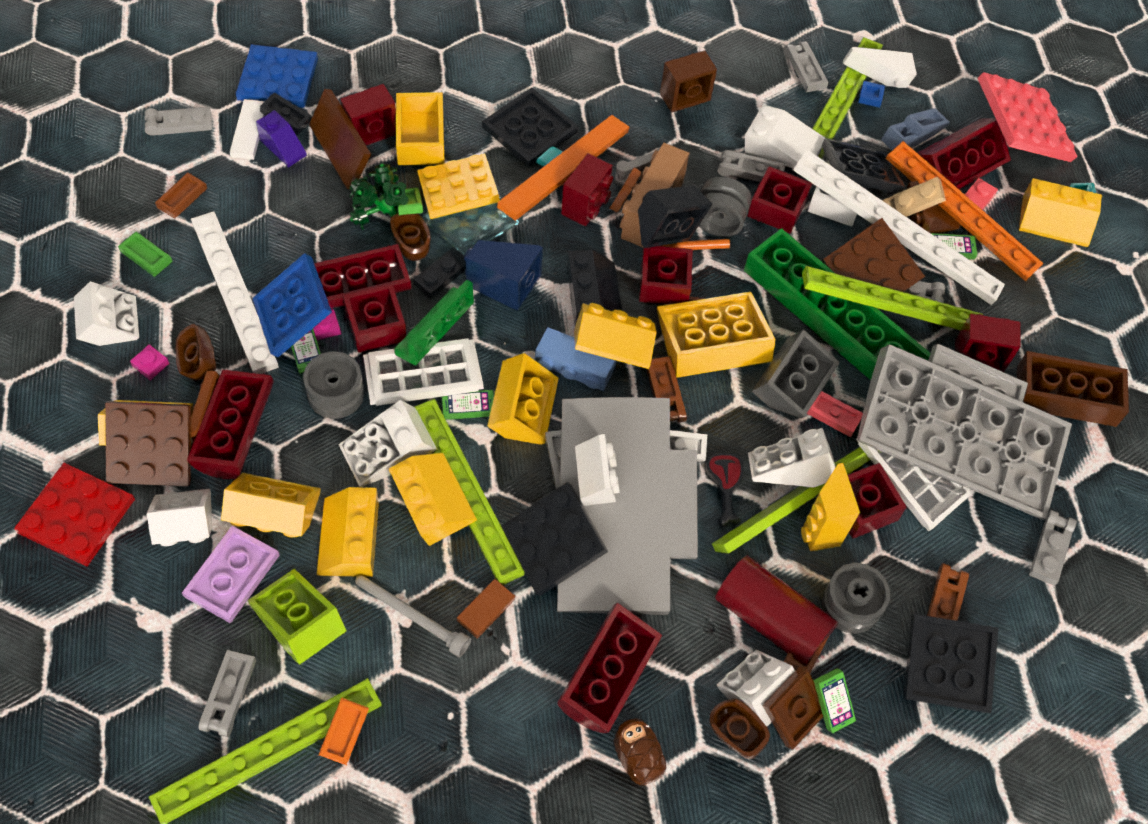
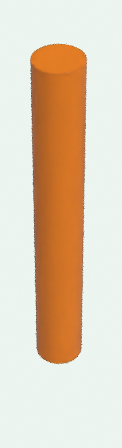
[662,239,730,250]

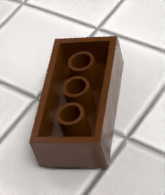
[1017,351,1129,427]

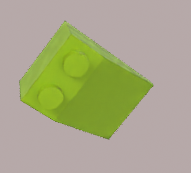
[247,569,347,665]

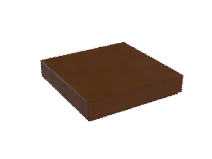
[762,666,823,749]

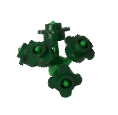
[349,164,409,230]

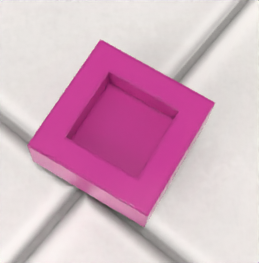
[313,309,341,340]
[130,345,169,380]

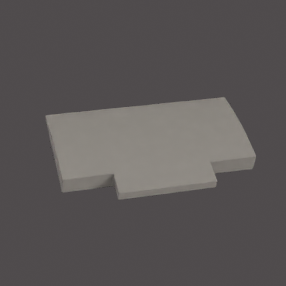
[857,344,1072,520]
[557,397,698,615]

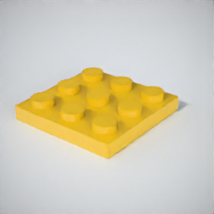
[417,153,500,219]

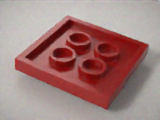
[14,463,135,567]

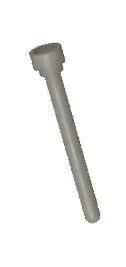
[355,575,472,658]

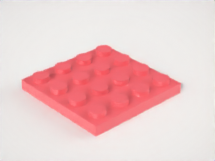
[977,72,1078,162]

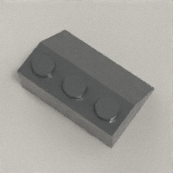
[752,329,840,418]

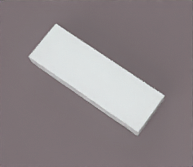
[230,99,266,160]

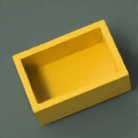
[396,92,445,165]

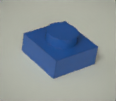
[858,81,885,108]

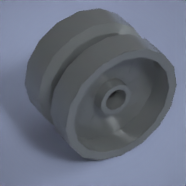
[699,177,752,237]
[303,351,365,419]
[821,562,890,634]

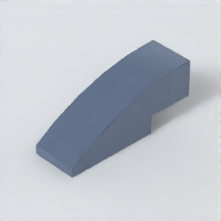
[881,108,950,150]

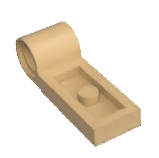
[882,177,946,217]

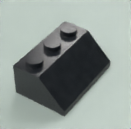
[638,185,713,248]
[567,250,622,326]

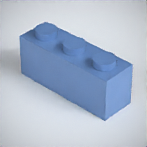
[535,327,617,391]

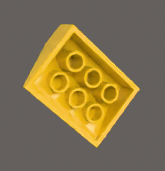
[657,292,775,378]

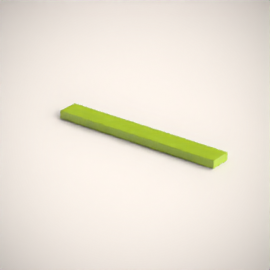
[812,37,883,159]
[802,266,983,330]
[415,399,525,585]
[712,447,882,553]
[149,678,382,824]

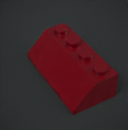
[918,118,1011,189]

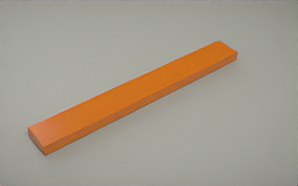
[497,115,629,221]
[886,141,1043,282]

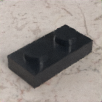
[260,93,312,135]

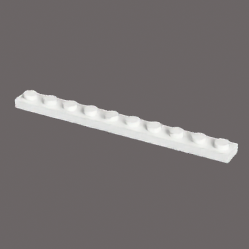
[793,150,1005,305]

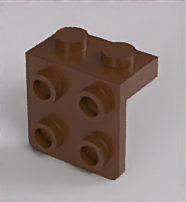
[906,181,961,233]

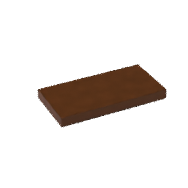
[309,89,371,189]

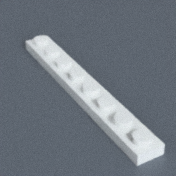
[191,211,279,374]

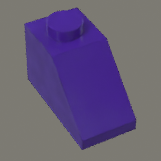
[256,110,307,168]

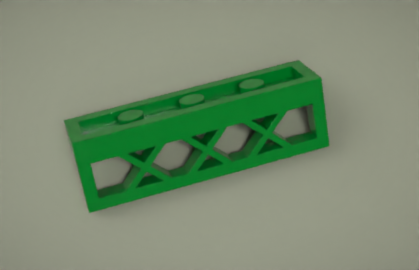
[394,280,474,366]

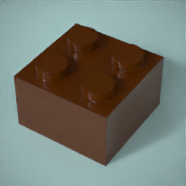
[660,50,717,113]

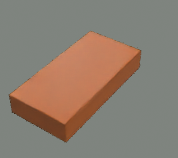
[318,698,369,765]

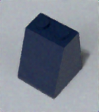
[464,240,543,311]

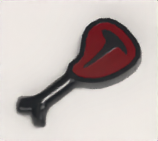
[705,453,744,527]

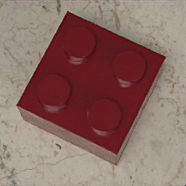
[340,84,396,146]
[561,153,613,227]
[747,166,813,234]
[639,246,693,304]
[343,284,407,353]
[955,314,1021,372]
[848,463,907,539]

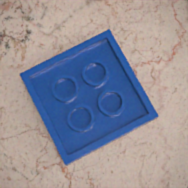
[236,44,318,108]
[252,253,332,357]

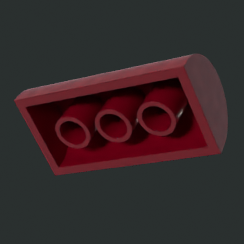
[314,244,411,309]
[187,370,274,479]
[715,555,839,666]
[557,603,662,733]

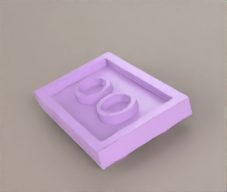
[182,526,280,624]

